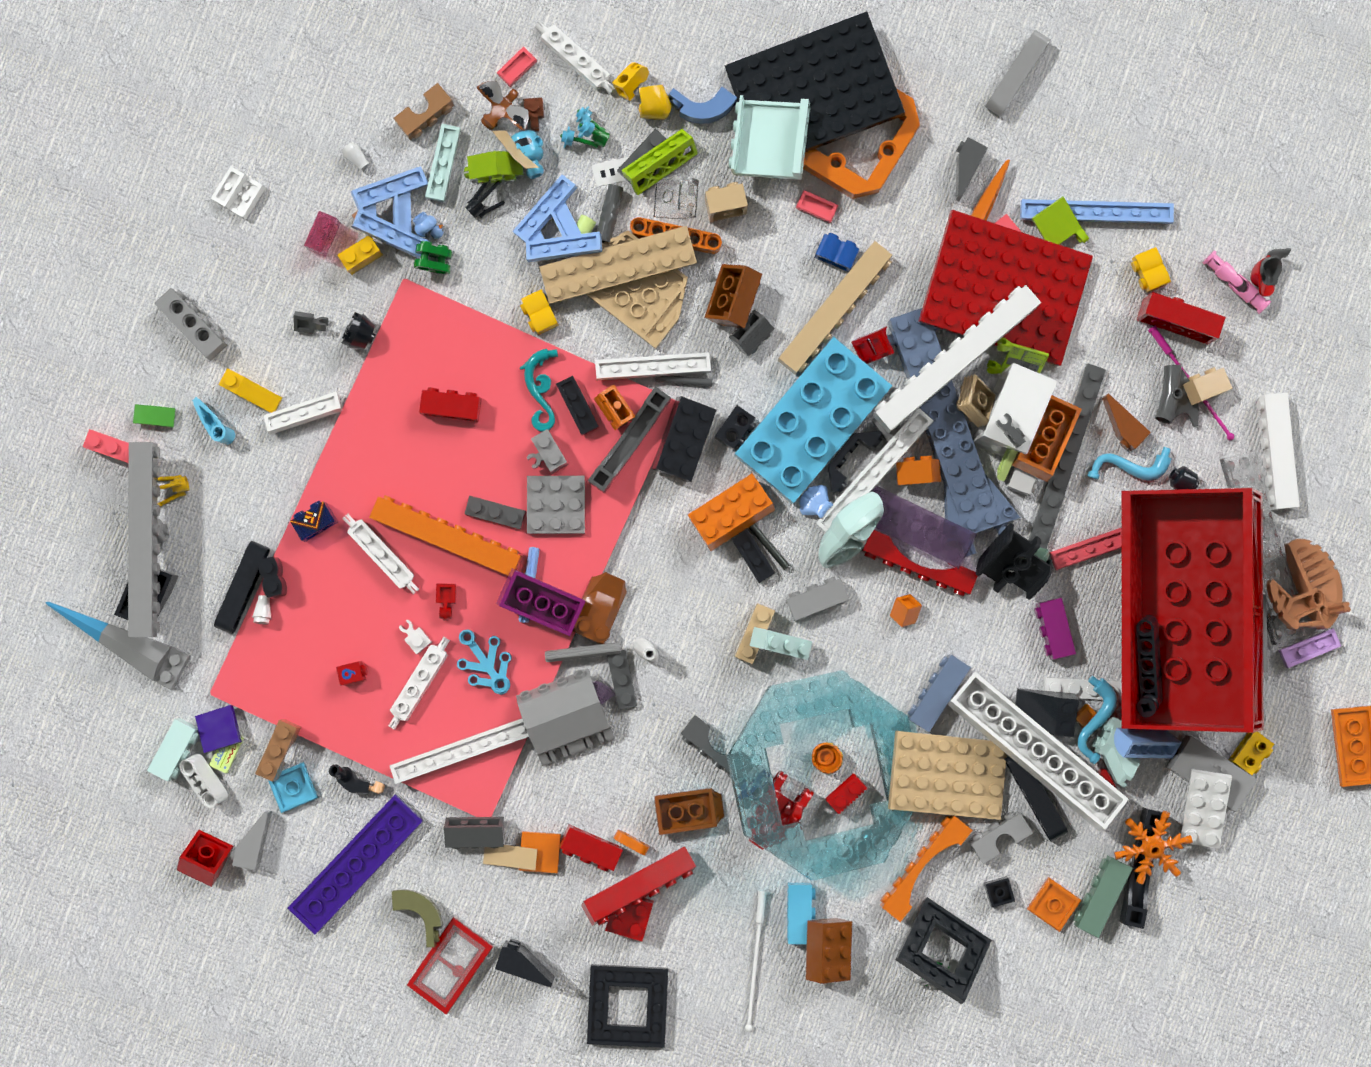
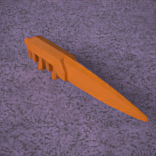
[971,160,1010,221]

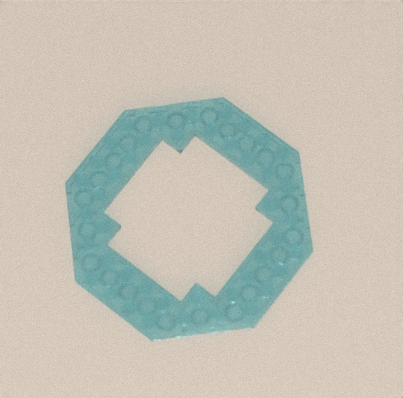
[727,670,913,880]

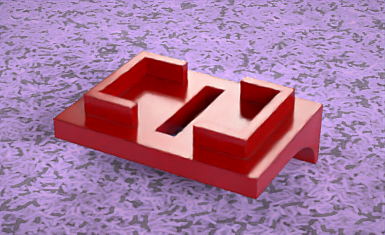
[851,326,895,364]

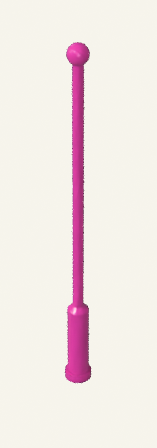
[1148,325,1235,440]

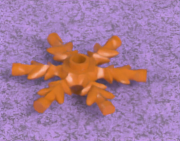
[1114,810,1193,884]

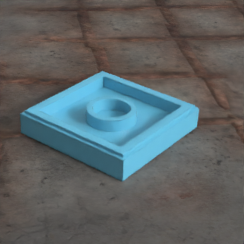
[268,762,318,813]

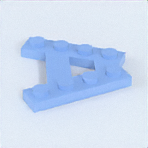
[351,166,430,259]
[513,175,602,262]

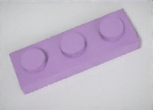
[1278,628,1341,668]

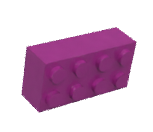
[496,568,585,636]

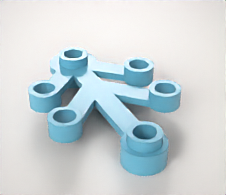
[457,630,512,694]

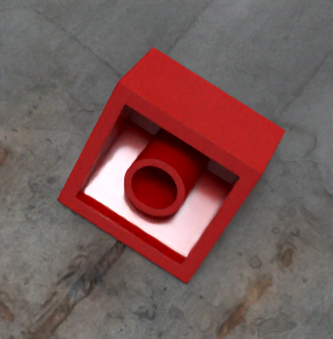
[177,830,233,887]

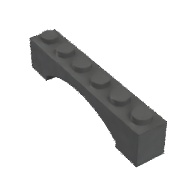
[588,386,671,494]

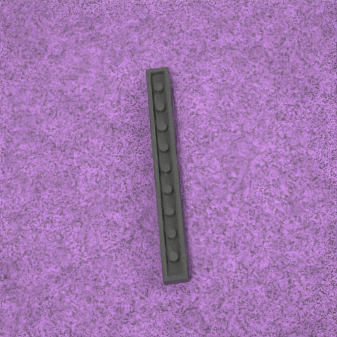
[1028,363,1106,549]

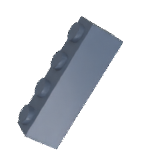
[907,654,971,732]

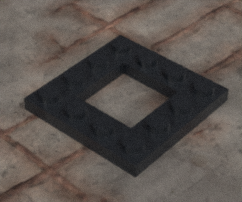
[895,897,992,1004]
[587,964,668,1048]

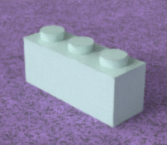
[750,627,812,660]
[147,718,199,782]

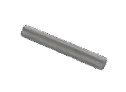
[545,642,621,662]

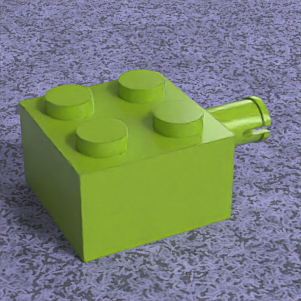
[464,151,523,183]

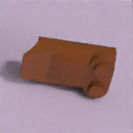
[573,572,627,644]
[654,788,724,835]

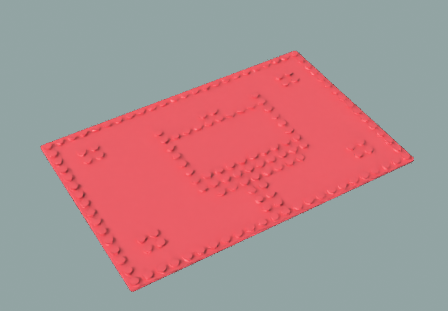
[210,279,675,817]

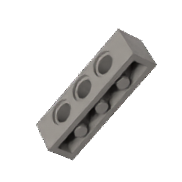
[154,288,227,361]

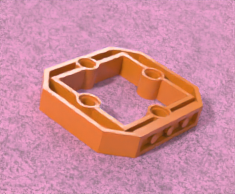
[803,88,920,199]

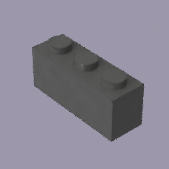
[444,817,505,849]

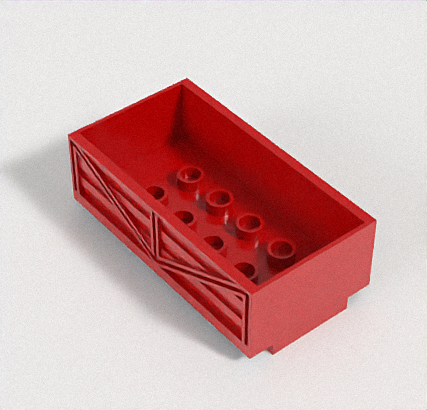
[1121,488,1264,733]

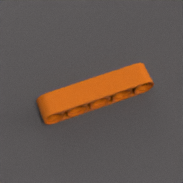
[630,217,722,254]

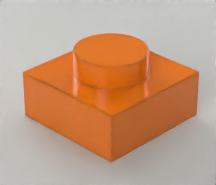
[1076,704,1097,728]

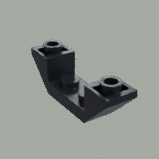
[828,431,883,494]

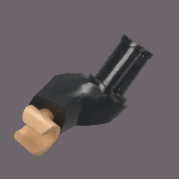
[329,764,385,794]

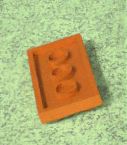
[1331,706,1371,787]

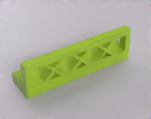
[622,129,698,195]

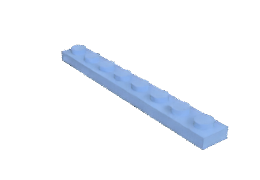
[1020,199,1174,224]

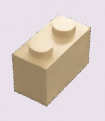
[1183,367,1233,405]

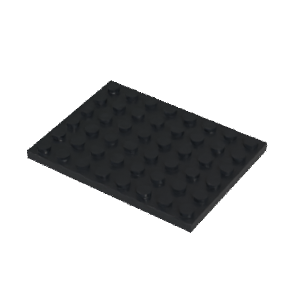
[724,11,905,152]

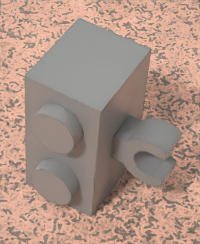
[526,429,568,474]

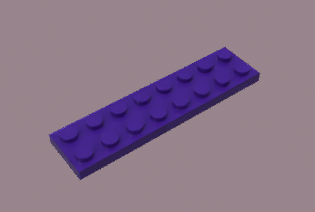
[287,794,424,935]

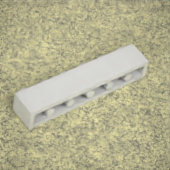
[1257,393,1300,510]

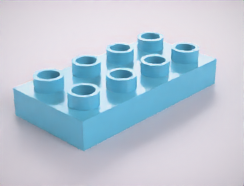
[734,337,892,505]

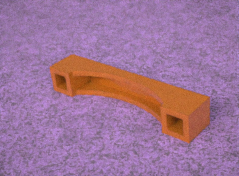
[880,815,973,922]

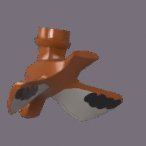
[477,81,529,131]

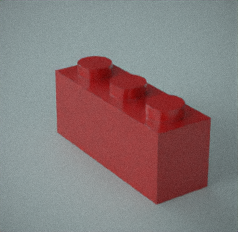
[419,387,481,422]
[559,824,623,872]

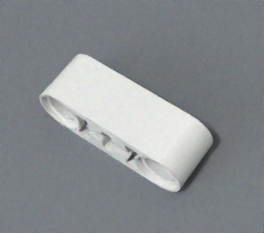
[180,754,228,809]

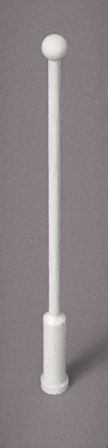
[745,890,768,1032]

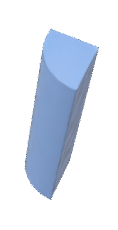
[1114,728,1182,758]

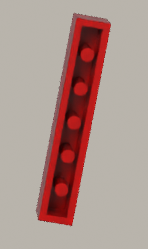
[581,846,696,926]

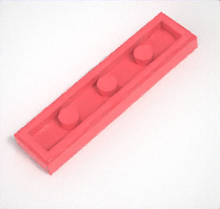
[1049,528,1121,570]

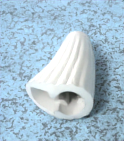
[633,637,659,662]

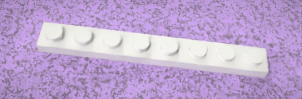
[816,408,934,532]
[390,719,529,784]

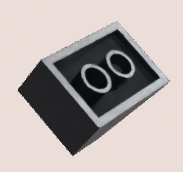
[114,569,178,620]
[1015,688,1079,737]
[495,939,555,988]

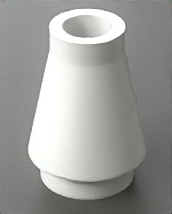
[342,142,369,171]
[252,595,272,624]

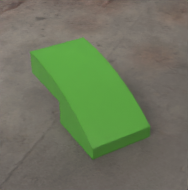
[133,404,175,428]

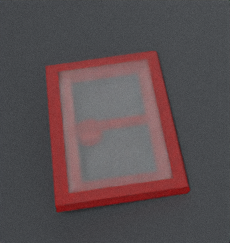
[407,917,494,1015]

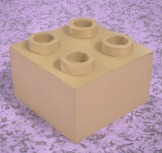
[705,182,748,222]

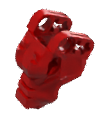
[748,771,814,850]

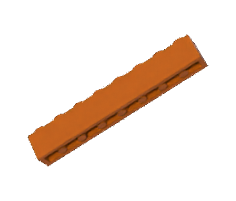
[369,495,522,575]

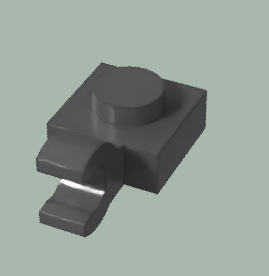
[293,311,329,334]
[996,413,1026,448]

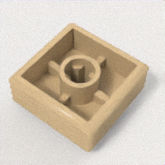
[956,374,996,428]

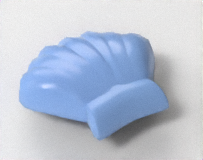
[800,485,833,519]

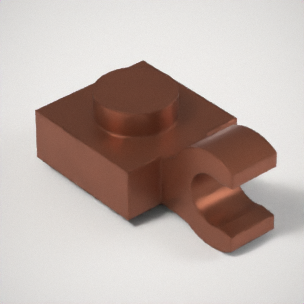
[523,97,544,132]

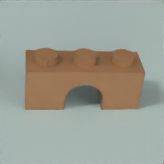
[393,83,454,140]
[255,719,301,782]

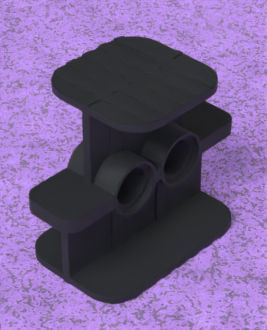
[976,523,1053,600]

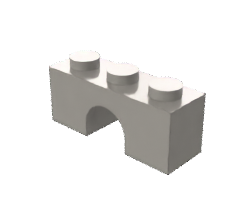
[969,811,1033,864]

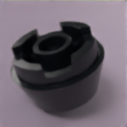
[341,312,375,350]

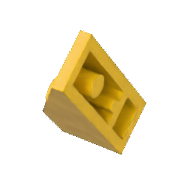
[218,368,283,413]

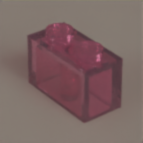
[304,211,341,257]

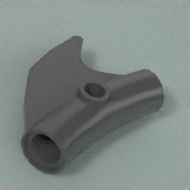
[1155,365,1199,427]

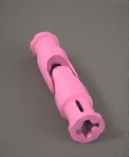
[1202,250,1271,314]

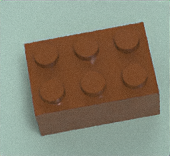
[704,264,762,328]
[806,918,852,984]

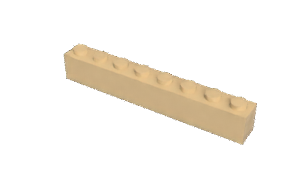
[778,241,892,375]

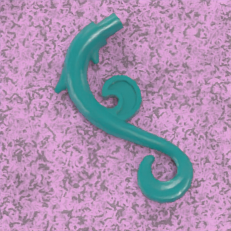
[520,349,558,432]

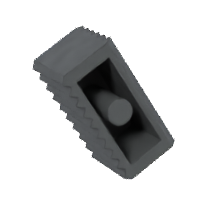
[729,310,775,357]

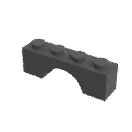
[681,715,756,782]

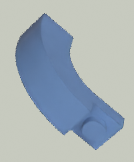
[669,87,737,124]

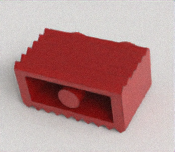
[825,773,867,814]

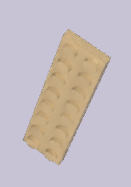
[539,226,697,304]

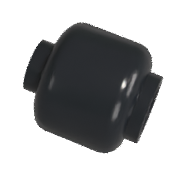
[1169,466,1199,490]

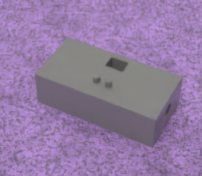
[1165,735,1257,812]

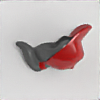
[1250,248,1291,297]

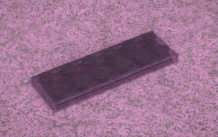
[871,486,977,569]

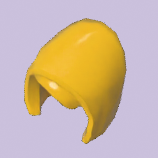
[638,85,671,120]

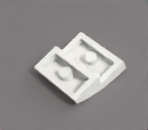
[211,167,266,220]

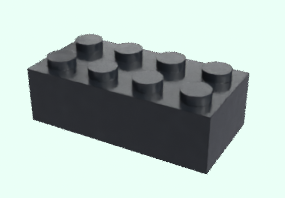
[651,396,717,482]

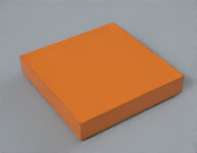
[519,831,561,873]
[1027,877,1081,932]

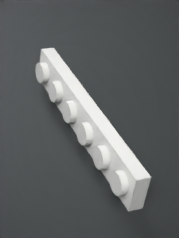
[595,352,711,381]
[1044,677,1122,701]

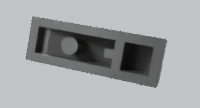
[956,137,988,202]

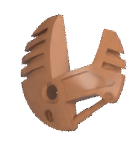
[1266,539,1351,630]

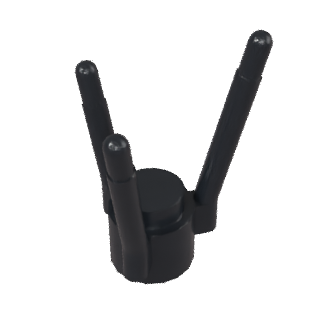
[465,180,505,218]

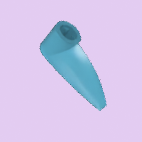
[192,397,235,445]

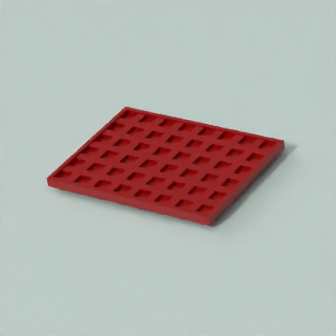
[918,210,1093,366]

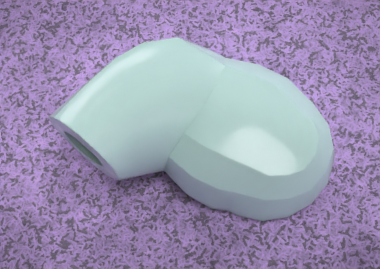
[818,492,884,568]

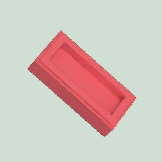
[497,46,537,88]
[796,190,838,223]

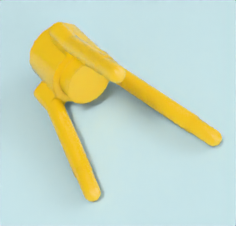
[158,475,190,507]

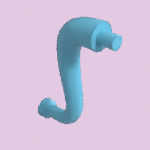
[1087,447,1172,481]
[1078,676,1117,765]

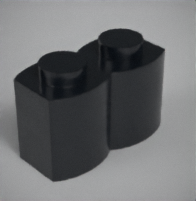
[258,557,287,598]

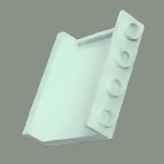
[729,95,810,180]

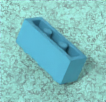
[787,883,816,944]

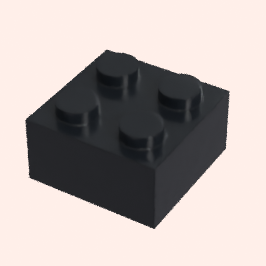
[984,876,1015,908]

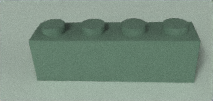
[1074,855,1133,938]

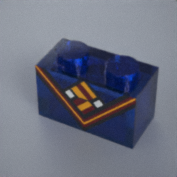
[290,501,338,542]

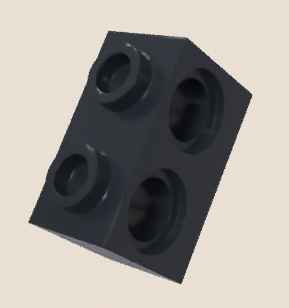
[715,405,756,451]

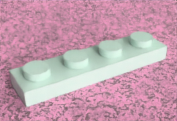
[425,124,461,202]

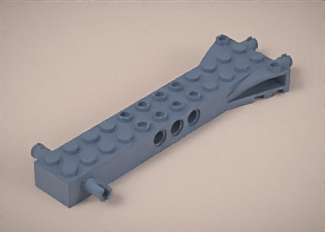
[887,308,1021,557]

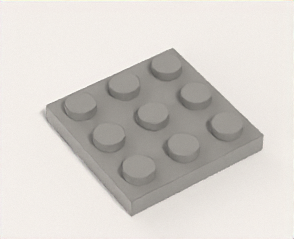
[527,476,585,534]

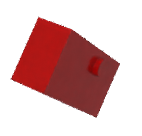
[1136,292,1226,345]

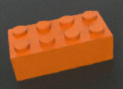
[1012,395,1082,482]
[688,473,775,551]

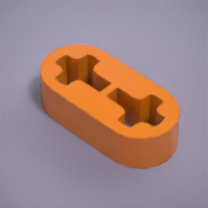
[613,829,650,856]

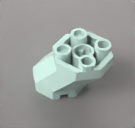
[1092,717,1140,787]

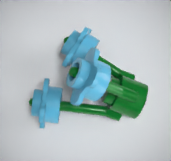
[560,106,610,148]

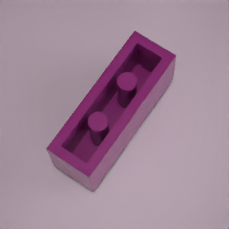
[1034,598,1076,660]

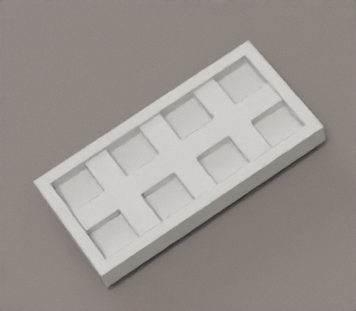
[1180,769,1232,849]

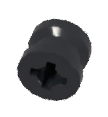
[1136,694,1160,717]

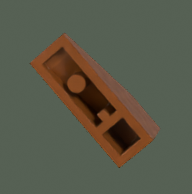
[1102,393,1151,451]

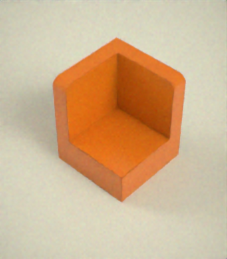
[890,594,922,627]

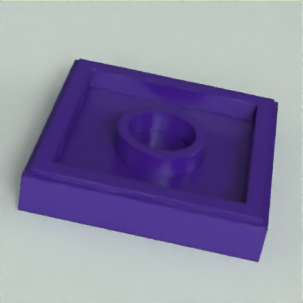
[195,705,242,753]

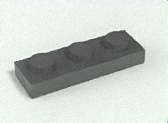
[464,495,526,530]
[607,649,637,710]

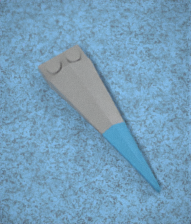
[45,602,191,690]

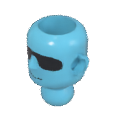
[511,130,544,179]

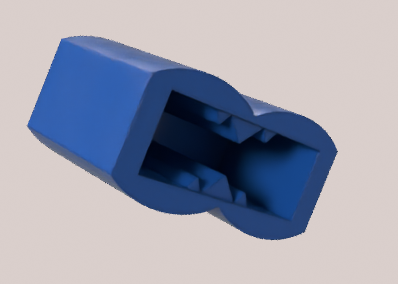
[814,233,859,272]

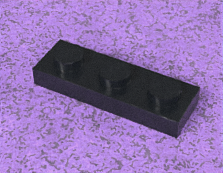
[556,375,599,436]
[731,528,775,583]

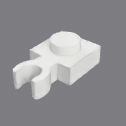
[399,620,432,654]

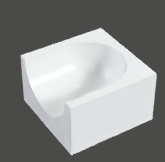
[973,363,1057,460]

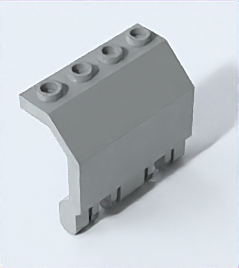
[516,669,615,766]

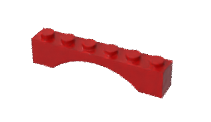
[861,530,978,597]

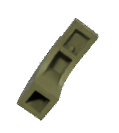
[392,889,443,948]

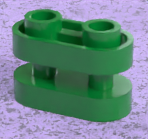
[414,241,452,274]

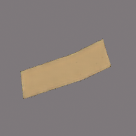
[492,130,539,169]
[483,845,537,870]

